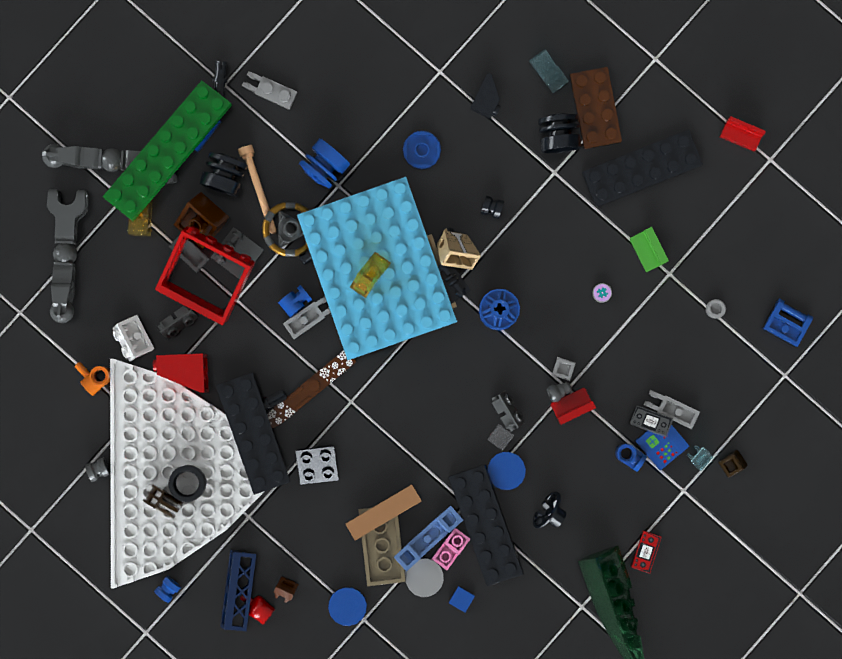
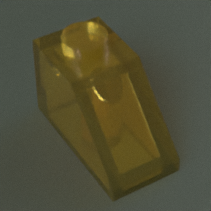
[350,252,391,298]

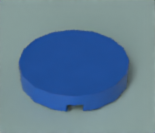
[403,131,441,169]
[488,452,526,490]
[328,587,367,626]

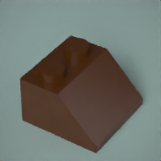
[174,192,229,250]

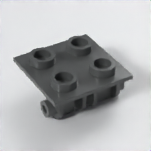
[211,227,264,279]

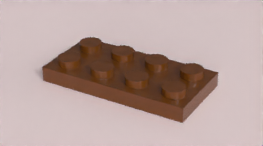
[570,67,622,149]

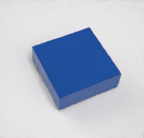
[449,586,475,613]

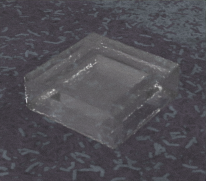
[487,424,514,451]

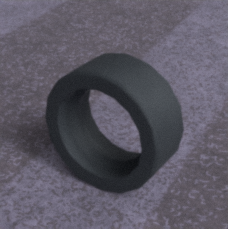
[168,465,206,502]

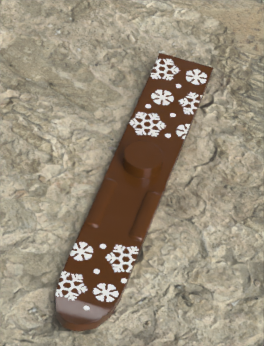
[267,350,356,428]

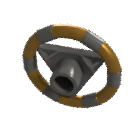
[262,202,309,257]

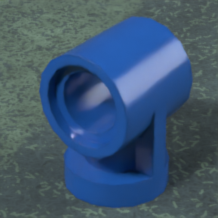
[278,285,312,318]
[615,444,647,472]

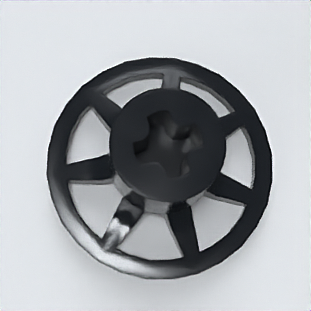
[533,492,566,529]

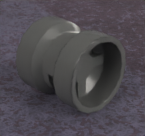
[85,457,111,482]

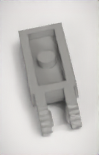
[242,71,298,110]
[283,296,331,339]
[643,390,700,429]

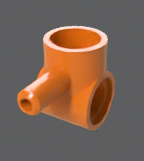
[75,362,110,396]

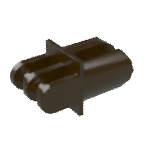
[143,484,184,519]

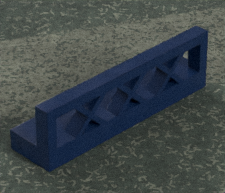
[220,550,256,631]

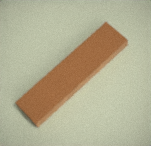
[345,484,422,540]

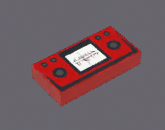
[631,531,662,574]

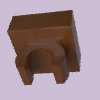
[273,576,299,603]

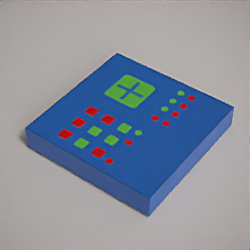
[635,425,689,471]

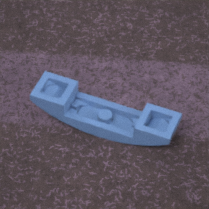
[394,506,463,572]

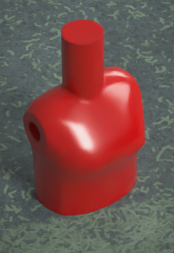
[240,593,275,625]

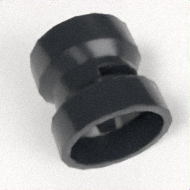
[481,195,504,219]

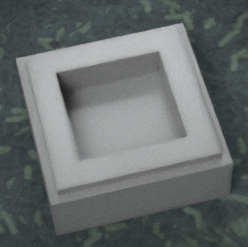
[551,357,576,381]

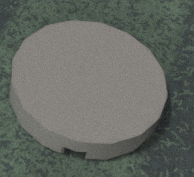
[405,558,444,597]

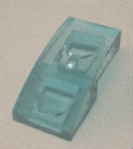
[529,50,569,93]

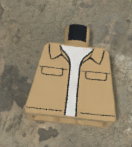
[437,228,481,270]

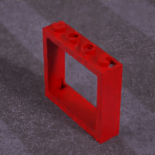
[155,226,255,326]

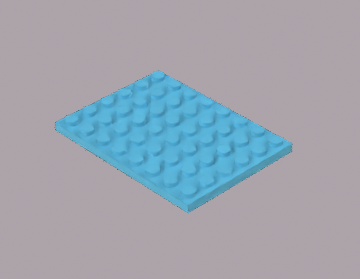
[297,177,457,360]

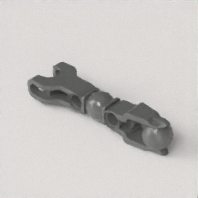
[42,144,178,184]
[47,188,89,323]

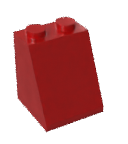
[153,354,209,393]

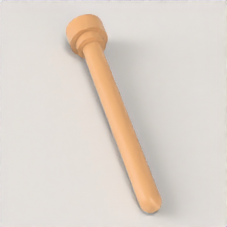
[238,145,277,234]

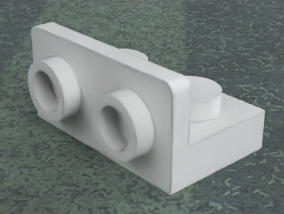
[113,315,154,362]

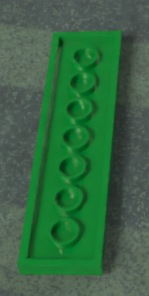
[102,80,232,221]

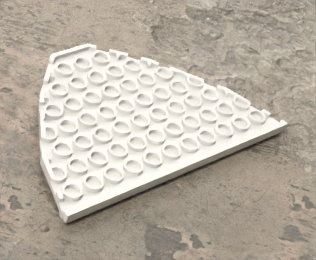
[110,359,265,588]

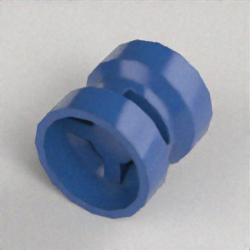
[154,576,181,603]

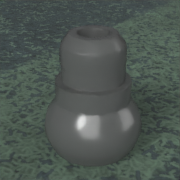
[547,382,572,402]

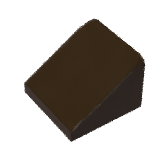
[718,450,748,478]

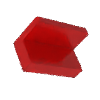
[720,116,766,152]
[551,388,596,425]

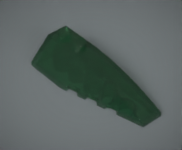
[578,546,644,659]

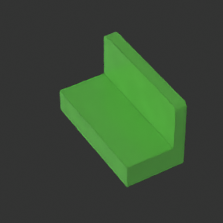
[630,227,669,272]

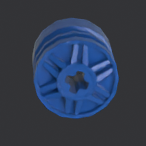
[299,138,350,189]
[478,289,520,331]

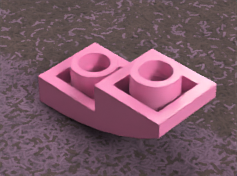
[431,528,470,571]

